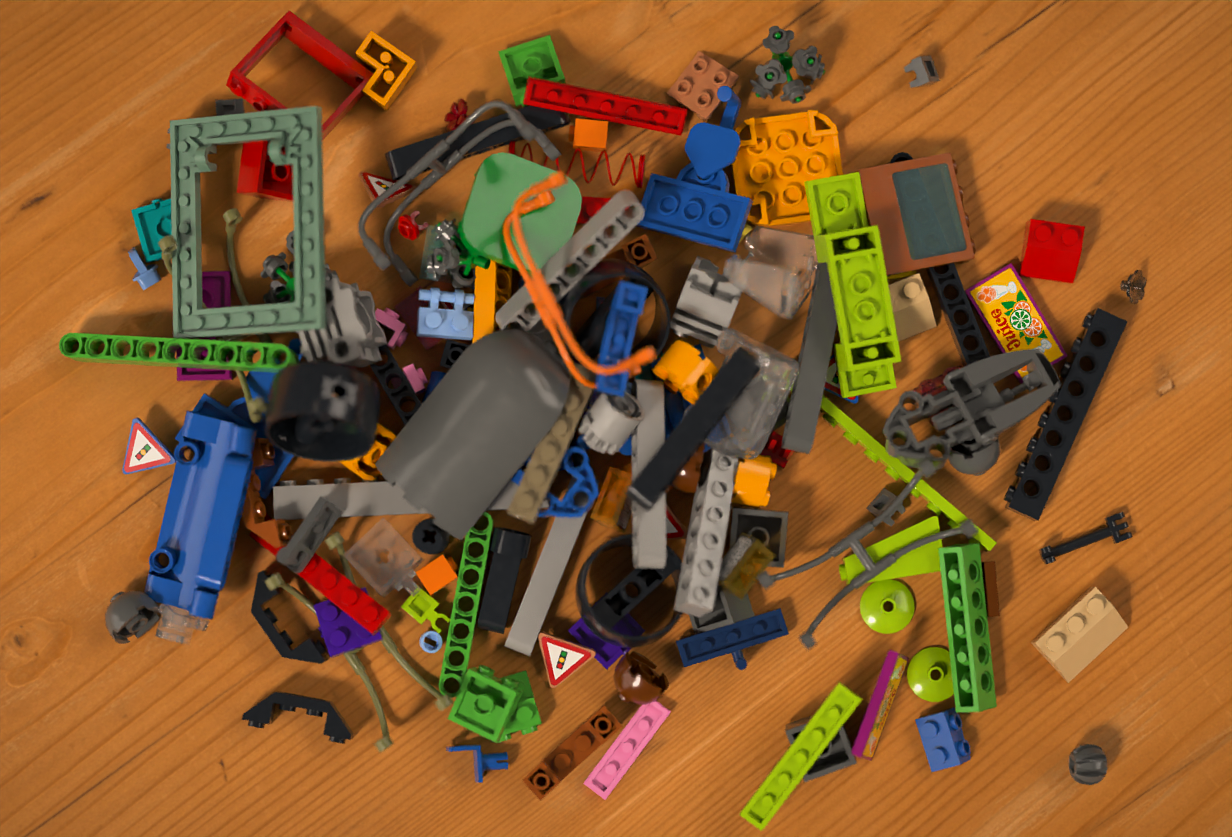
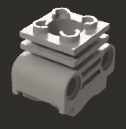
[670,255,748,348]
[296,278,387,368]

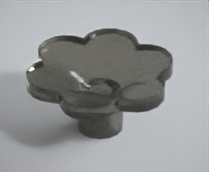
[1120,270,1146,304]

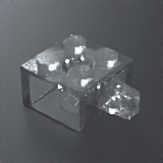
[343,517,424,598]

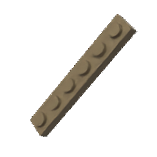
[507,363,597,524]

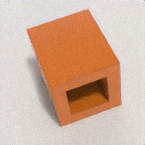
[568,118,608,152]
[415,554,460,596]

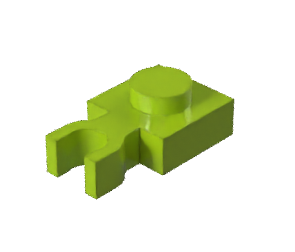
[401,586,450,634]

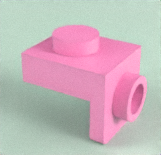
[375,308,409,350]
[391,364,428,396]

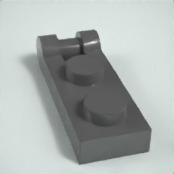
[276,496,342,573]

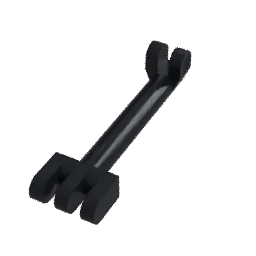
[1039,512,1133,565]

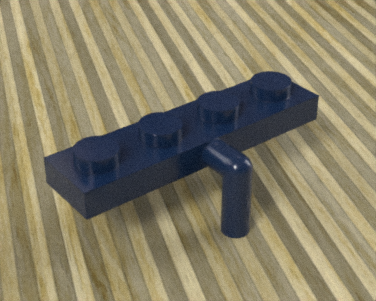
[676,608,789,670]

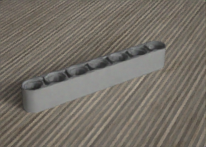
[495,190,644,332]
[631,380,666,568]
[504,475,600,656]

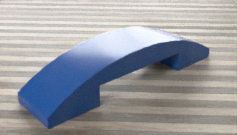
[596,281,647,397]

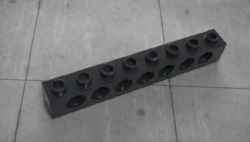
[1004,308,1128,521]

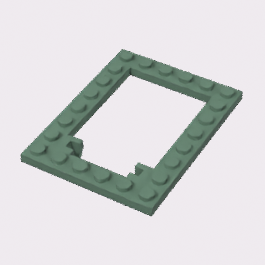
[170,106,326,339]

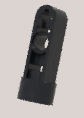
[477,527,532,634]

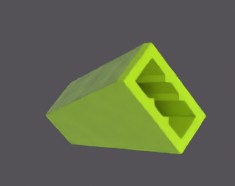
[839,516,943,585]

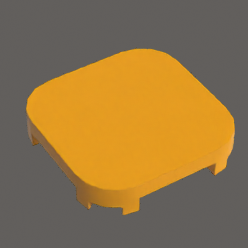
[732,110,843,227]

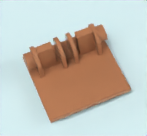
[667,51,739,121]

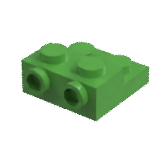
[498,35,566,107]
[448,665,523,742]
[489,670,542,743]

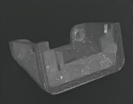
[724,226,818,319]
[682,327,799,459]

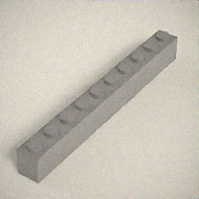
[273,477,549,520]

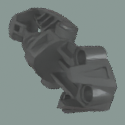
[883,349,1061,470]

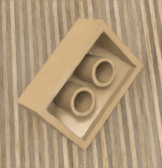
[888,273,936,342]
[1031,587,1128,683]

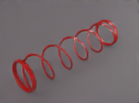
[508,141,645,188]

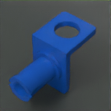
[446,744,508,783]

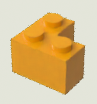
[356,31,418,111]

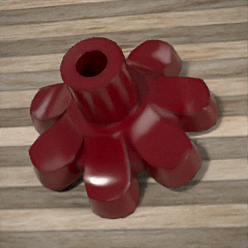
[444,99,474,132]

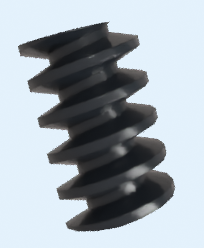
[412,519,450,555]

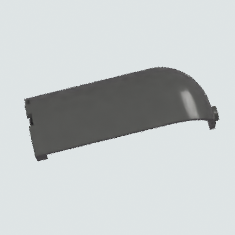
[375,330,570,540]

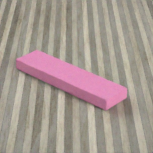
[583,701,671,800]

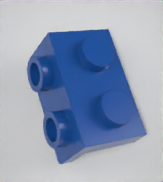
[915,707,971,772]

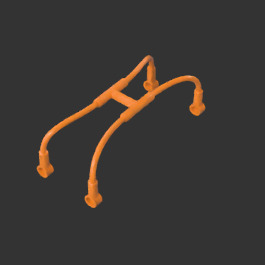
[503,171,657,388]

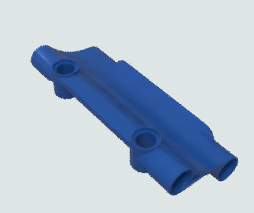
[144,410,257,619]

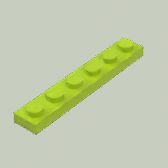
[739,682,862,831]

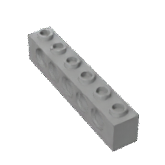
[674,446,739,617]

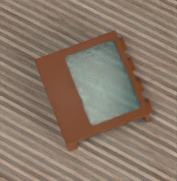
[854,153,976,277]

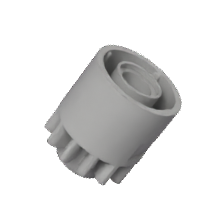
[579,392,644,455]

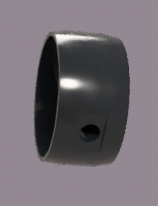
[557,259,671,369]
[265,362,380,462]
[575,534,683,648]

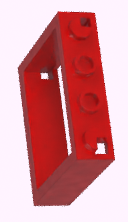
[226,11,373,141]

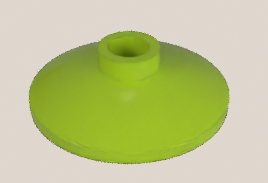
[860,579,915,634]
[907,647,954,702]

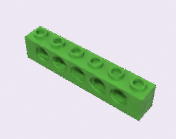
[938,543,997,712]

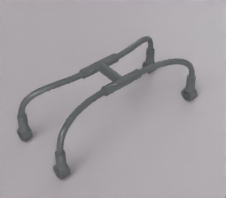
[358,100,561,287]
[757,458,978,650]

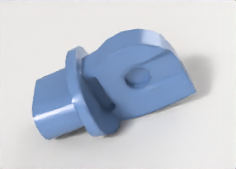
[128,247,161,290]

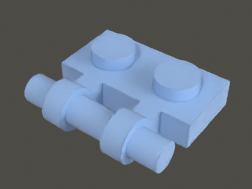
[417,287,474,341]

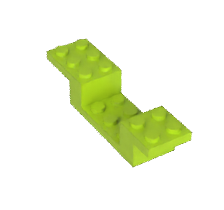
[804,172,901,398]

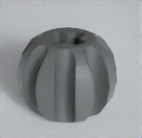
[1069,744,1107,785]

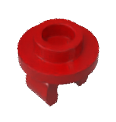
[398,211,429,240]

